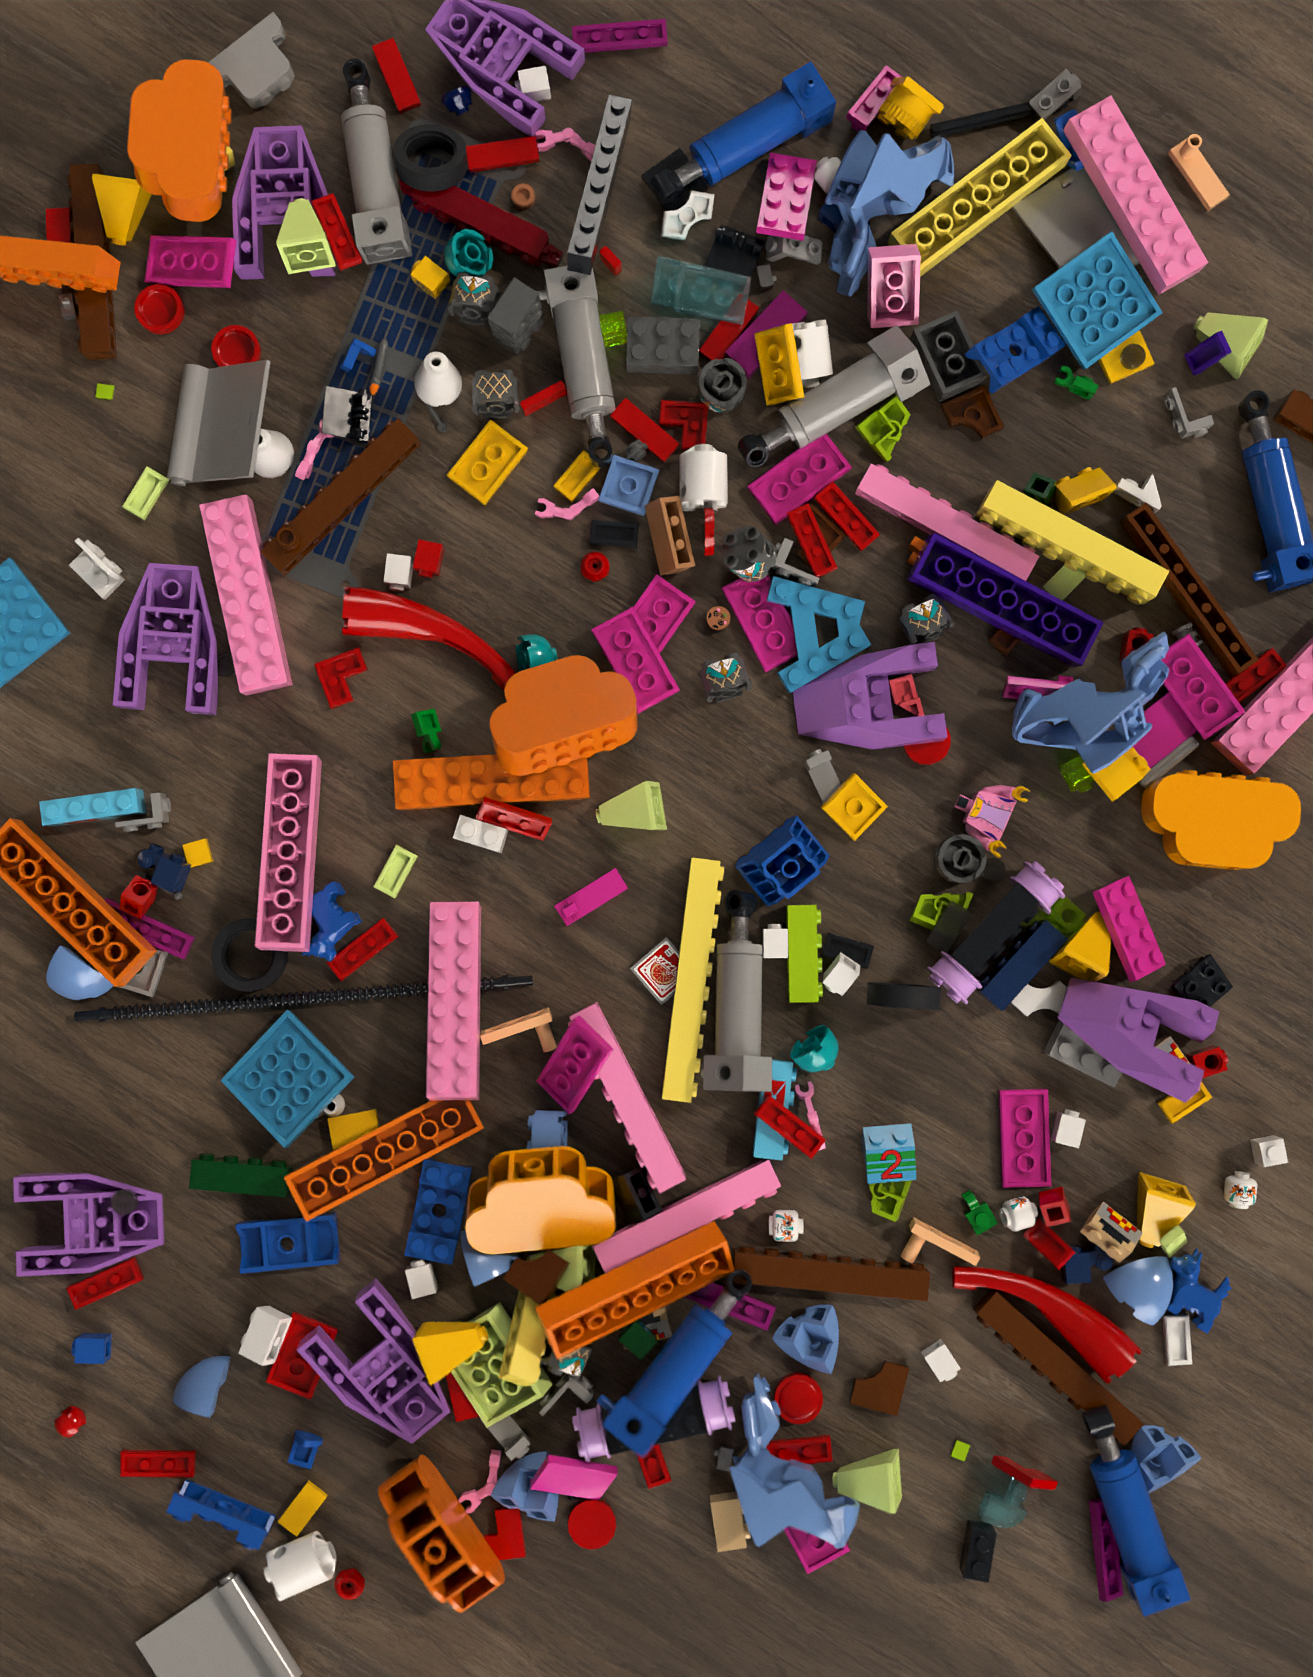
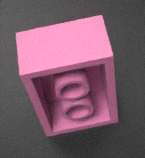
[867,244,921,328]

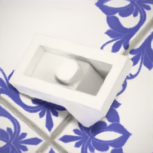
[1113,474,1161,514]

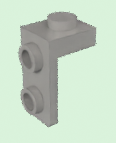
[1030,69,1082,120]
[765,235,822,265]
[1165,387,1214,439]
[772,538,819,587]
[804,749,841,804]
[115,793,171,832]
[539,1374,594,1416]
[480,1415,530,1461]

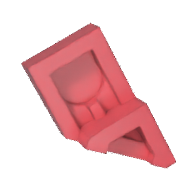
[888,674,924,716]

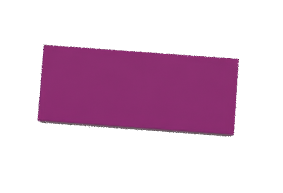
[725,290,808,379]

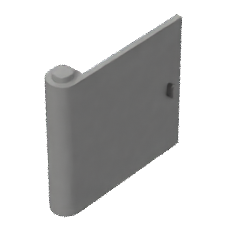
[1012,168,1139,268]
[167,360,270,486]
[135,1572,302,1677]

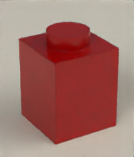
[413,539,445,579]
[1039,1186,1071,1227]

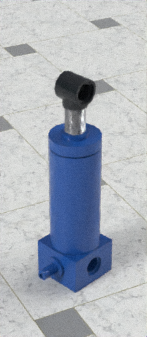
[649,61,836,204]
[1238,390,1313,593]
[597,1270,752,1458]
[1082,1404,1191,1617]

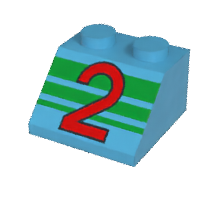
[861,1123,916,1184]

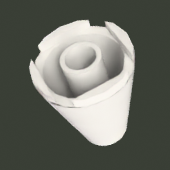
[414,352,462,407]
[254,429,295,479]

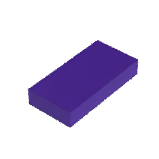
[1184,331,1232,376]

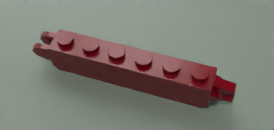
[398,178,563,268]

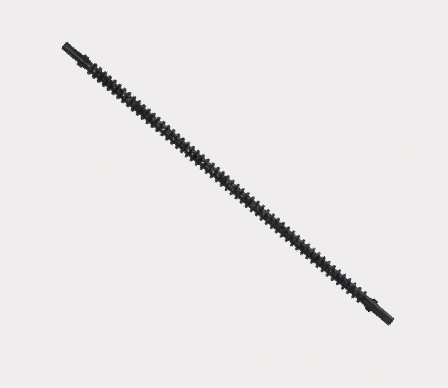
[74,975,533,1022]

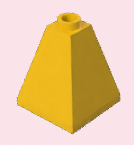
[92,174,152,246]
[1048,912,1111,982]
[1137,1172,1196,1248]
[412,1322,488,1385]

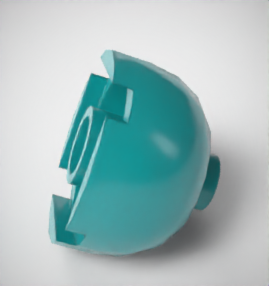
[444,229,493,277]
[516,634,557,672]
[790,1025,839,1073]

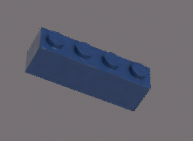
[977,920,1068,1011]

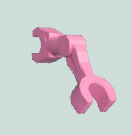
[535,128,595,161]
[295,419,334,480]
[535,488,600,521]
[795,1081,826,1150]
[458,1449,501,1514]

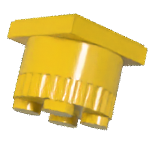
[877,76,944,140]

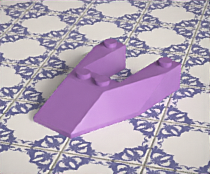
[425,0,585,137]
[232,125,335,280]
[113,563,218,715]
[793,642,947,750]
[1058,978,1219,1102]
[13,1172,165,1277]
[297,1278,450,1444]

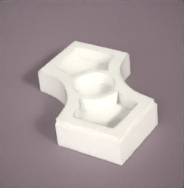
[660,191,714,240]
[1011,981,1067,1016]

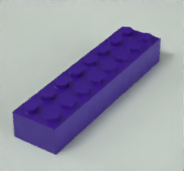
[906,533,1104,668]

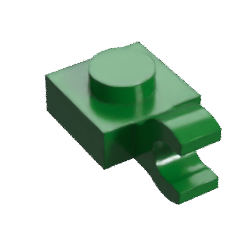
[1054,366,1099,400]
[411,708,441,754]
[962,1190,998,1236]

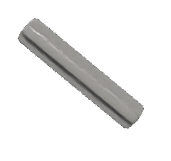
[1139,736,1199,788]

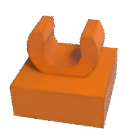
[907,536,925,565]

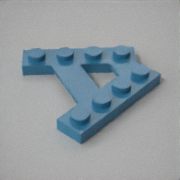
[766,576,871,694]

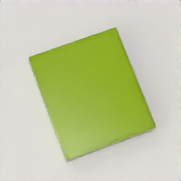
[95,383,115,400]
[951,1440,970,1462]

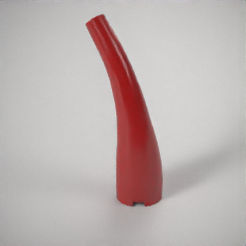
[342,586,516,692]
[952,1266,1142,1384]

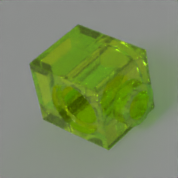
[599,311,627,347]
[1058,756,1095,793]
[1044,897,1086,933]

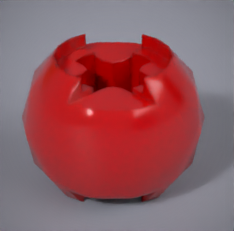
[54,1406,86,1438]

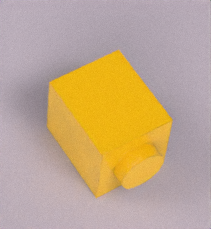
[411,256,450,299]

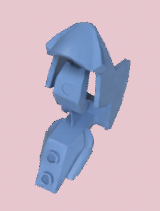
[825,130,954,297]
[1012,632,1169,773]
[730,1373,860,1549]

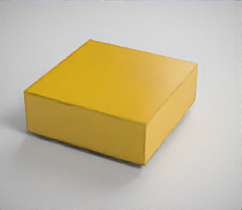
[182,838,214,868]

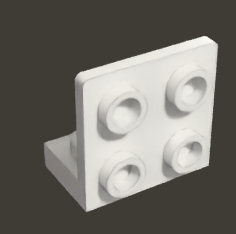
[69,538,125,600]

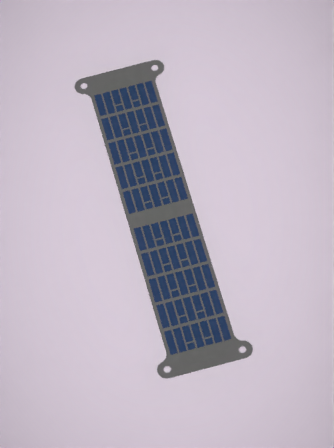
[260,119,526,598]

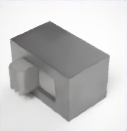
[756,264,777,292]
[59,293,78,320]
[714,1443,734,1471]

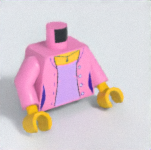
[954,785,1030,858]

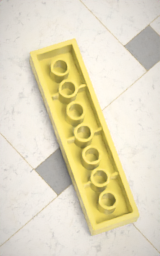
[888,118,1072,277]
[975,480,1169,605]

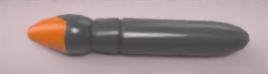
[369,338,388,395]

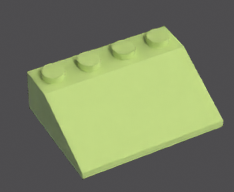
[451,1302,553,1428]

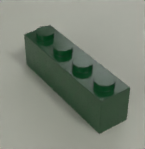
[189,1153,293,1198]

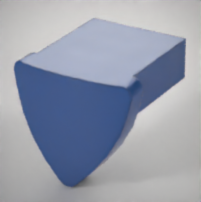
[339,338,377,373]
[288,1430,323,1470]

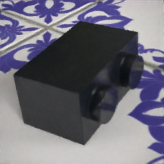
[612,1166,662,1225]
[959,1520,997,1583]

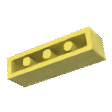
[498,1287,557,1387]

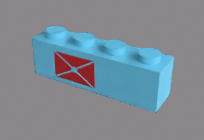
[39,788,146,827]
[752,1059,797,1160]

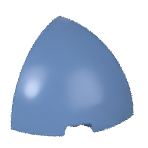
[46,946,113,1000]
[461,1230,523,1286]
[1103,1257,1173,1325]
[772,1305,839,1374]
[172,1356,230,1418]
[1131,1425,1201,1493]
[491,1451,558,1521]

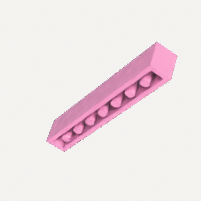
[855,464,1040,581]
[592,1158,781,1274]

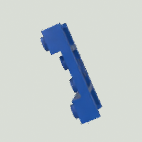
[965,306,1066,394]
[404,1157,473,1265]
[236,1212,341,1274]
[167,1479,276,1550]

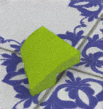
[855,396,910,462]
[909,892,973,939]
[869,1180,912,1222]

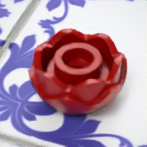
[580,552,610,582]
[334,1568,365,1600]

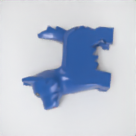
[301,881,363,962]
[1167,1248,1232,1334]

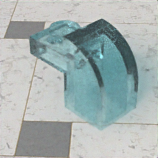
[978,1477,1028,1528]

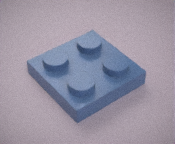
[599,455,659,516]

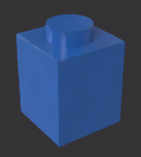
[71,1333,112,1364]

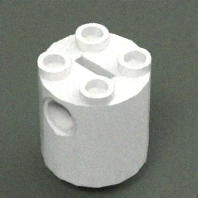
[792,319,833,388]
[679,444,728,512]
[264,1531,337,1601]

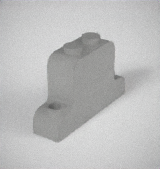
[208,12,294,108]

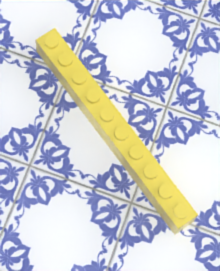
[661,858,724,1103]

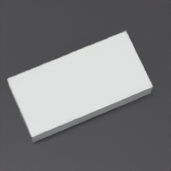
[1163,1314,1192,1366]

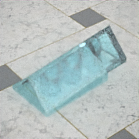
[651,256,751,324]

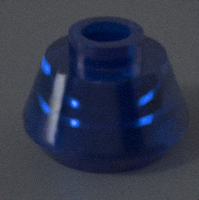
[441,85,472,116]

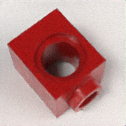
[1119,627,1154,661]
[119,875,158,919]
[1186,1045,1228,1079]

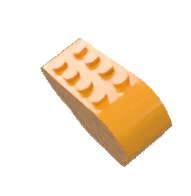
[1141,770,1301,870]
[465,1146,615,1254]

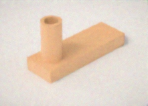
[1168,134,1230,211]
[480,1007,557,1052]
[900,1217,980,1266]

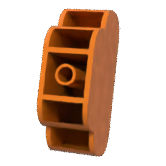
[128,59,232,222]
[490,655,638,776]
[378,1455,505,1613]

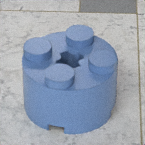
[527,1110,568,1149]

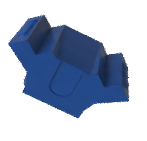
[735,815,830,906]

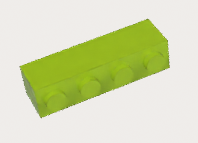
[786,905,823,1003]

